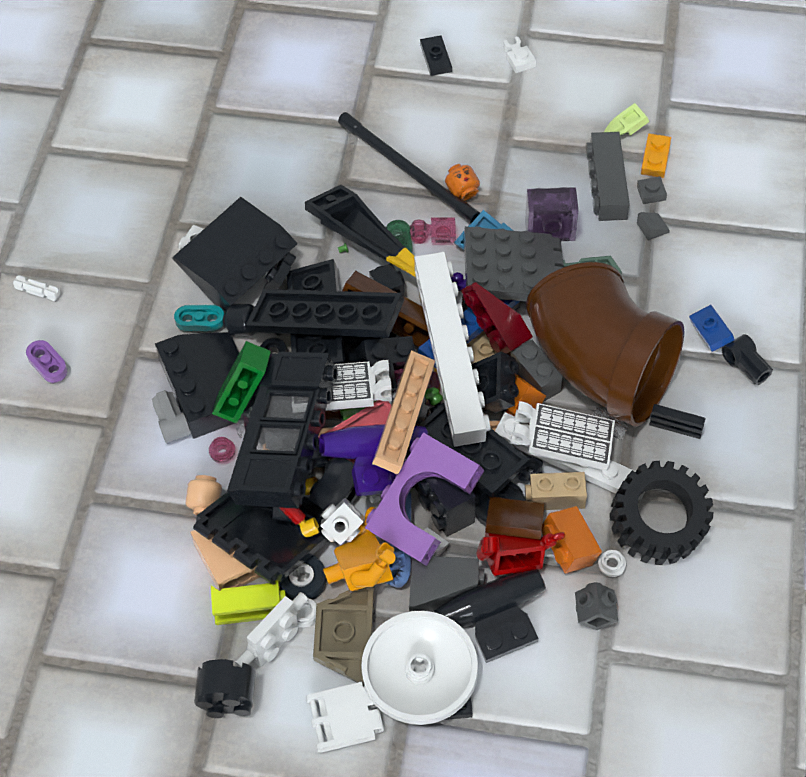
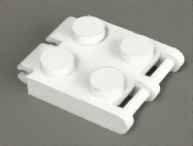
[306,682,384,752]

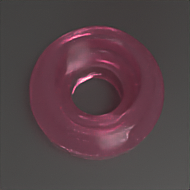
[209,437,235,463]

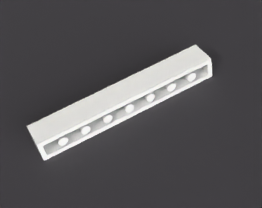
[414,252,490,447]

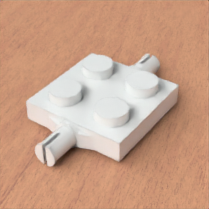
[235,592,309,668]

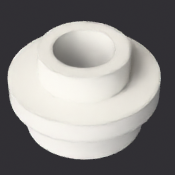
[598,550,626,577]

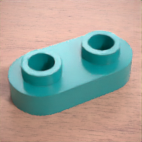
[174,305,224,331]

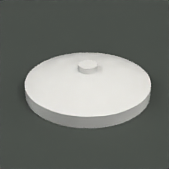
[362,611,478,725]

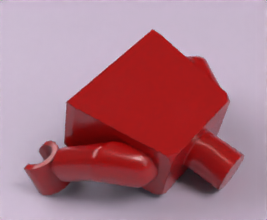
[476,532,565,576]

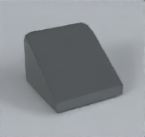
[637,212,670,240]

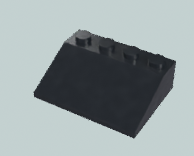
[172,197,298,312]
[155,332,256,439]

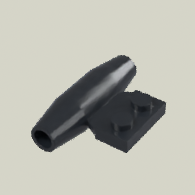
[433,569,546,663]

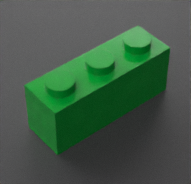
[212,341,271,424]

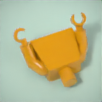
[323,507,396,591]

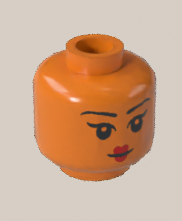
[445,164,480,201]

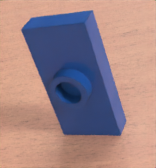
[689,305,735,352]

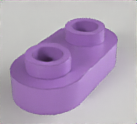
[26,340,67,383]

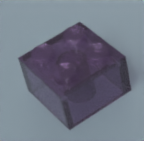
[525,187,578,241]

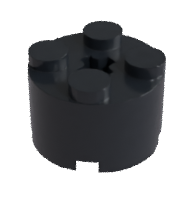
[194,659,256,718]

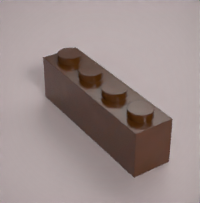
[342,270,430,347]

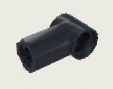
[722,334,773,385]

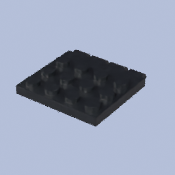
[193,492,344,583]

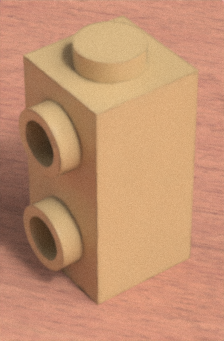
[525,472,587,510]

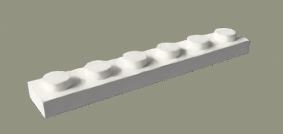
[495,412,645,504]

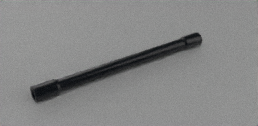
[338,112,480,224]

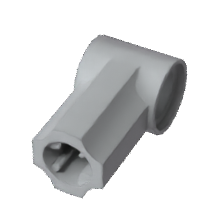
[152,390,191,443]

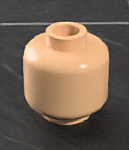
[185,475,222,515]

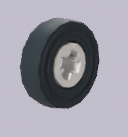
[278,555,327,601]

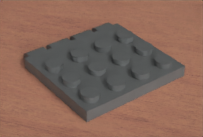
[464,226,564,301]

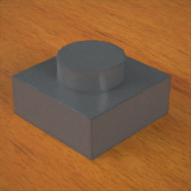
[637,176,667,204]

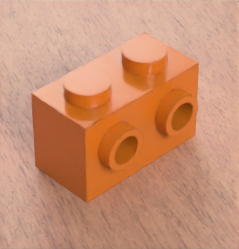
[542,506,602,573]

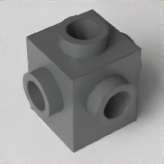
[575,582,618,630]

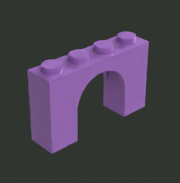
[365,433,484,566]

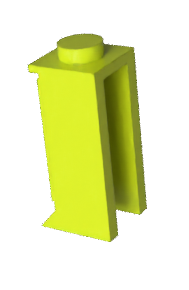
[211,580,286,625]

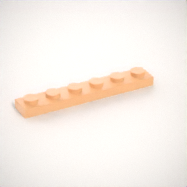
[372,350,435,475]

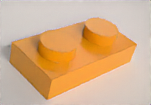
[641,133,671,178]

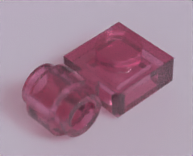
[409,217,456,244]

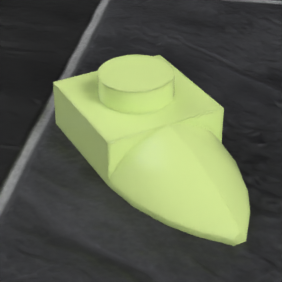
[604,103,649,136]

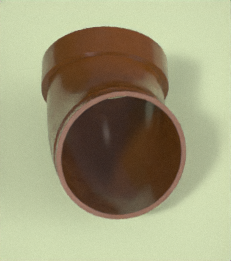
[526,262,685,427]

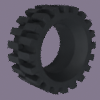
[610,460,714,565]

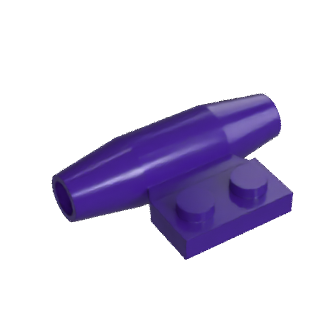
[319,424,428,496]

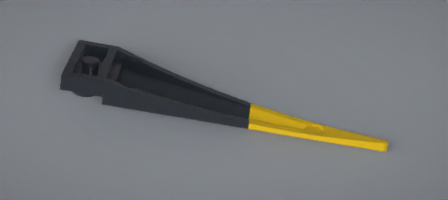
[305,185,456,298]

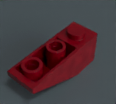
[461,282,533,353]

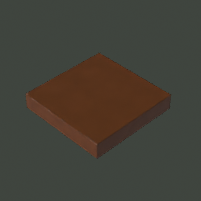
[485,497,545,540]

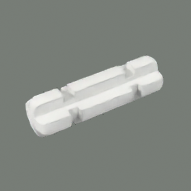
[13,275,61,301]

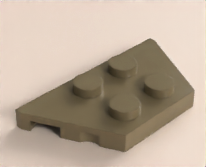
[313,587,374,686]

